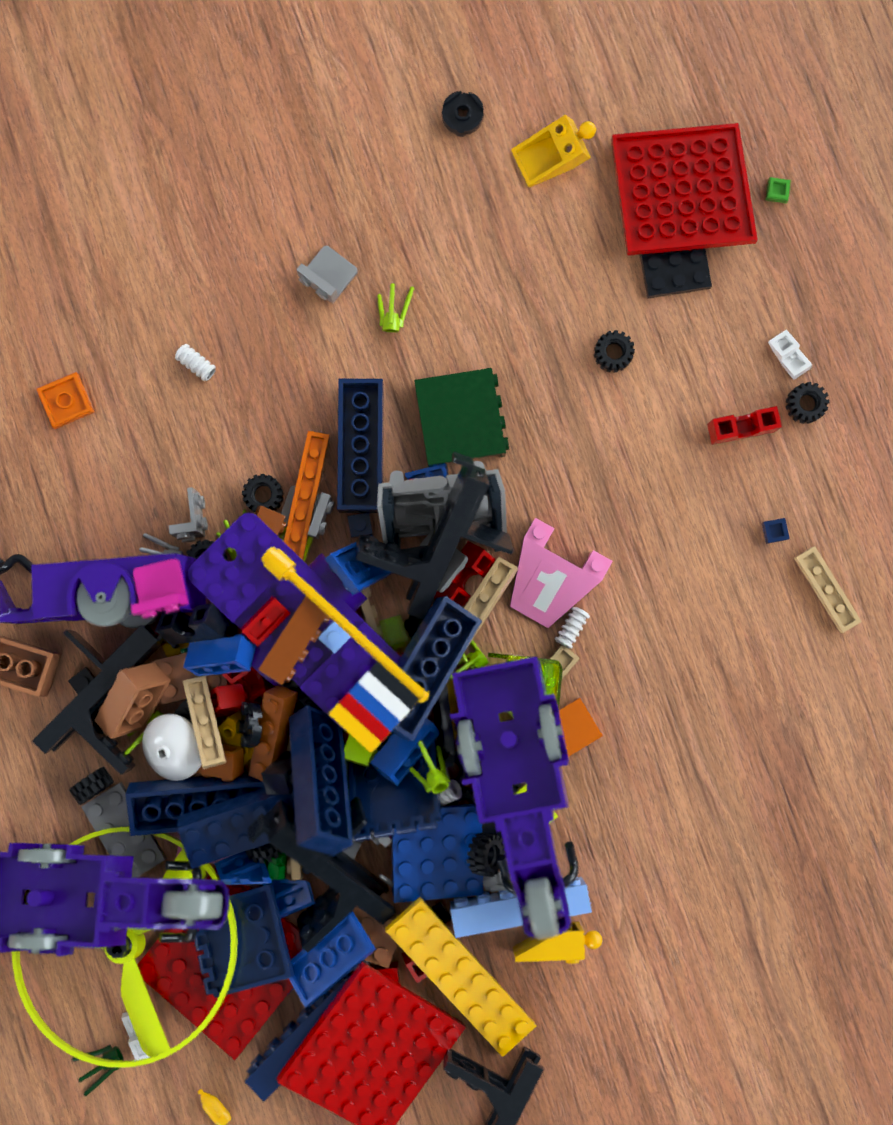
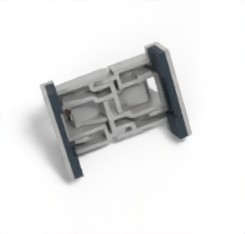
[377,461,507,552]

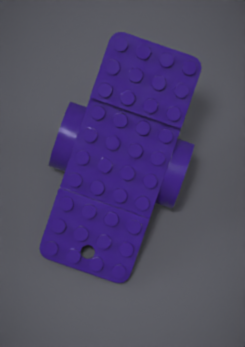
[187,513,401,730]

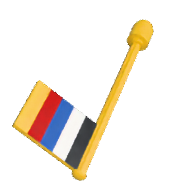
[261,547,429,753]

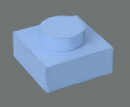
[318,621,350,654]

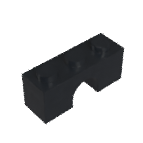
[155,603,229,645]

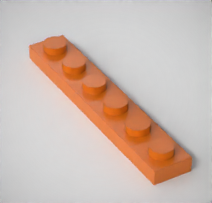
[284,431,330,560]

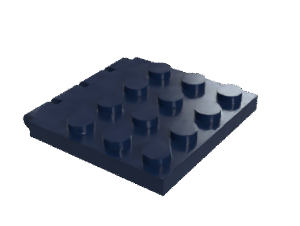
[349,741,441,842]
[194,884,294,998]

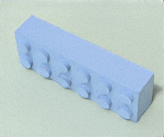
[450,876,592,938]

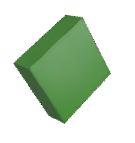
[765,177,791,203]

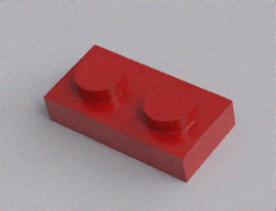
[240,596,291,646]

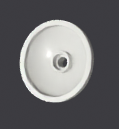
[142,714,202,781]

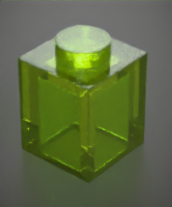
[379,614,409,650]

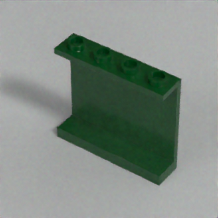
[414,368,509,467]

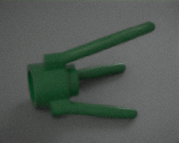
[72,1045,124,1096]

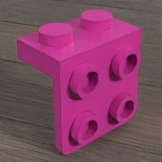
[131,559,188,619]

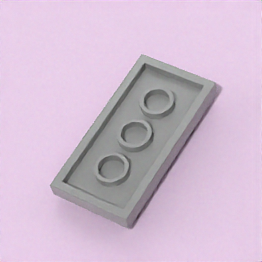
[81,782,167,878]

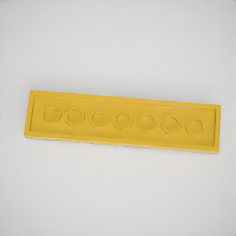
[385,897,536,1057]

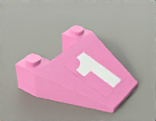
[510,518,613,628]

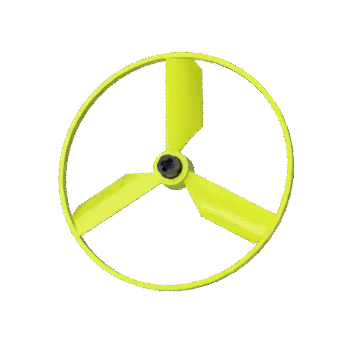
[12,827,238,1068]

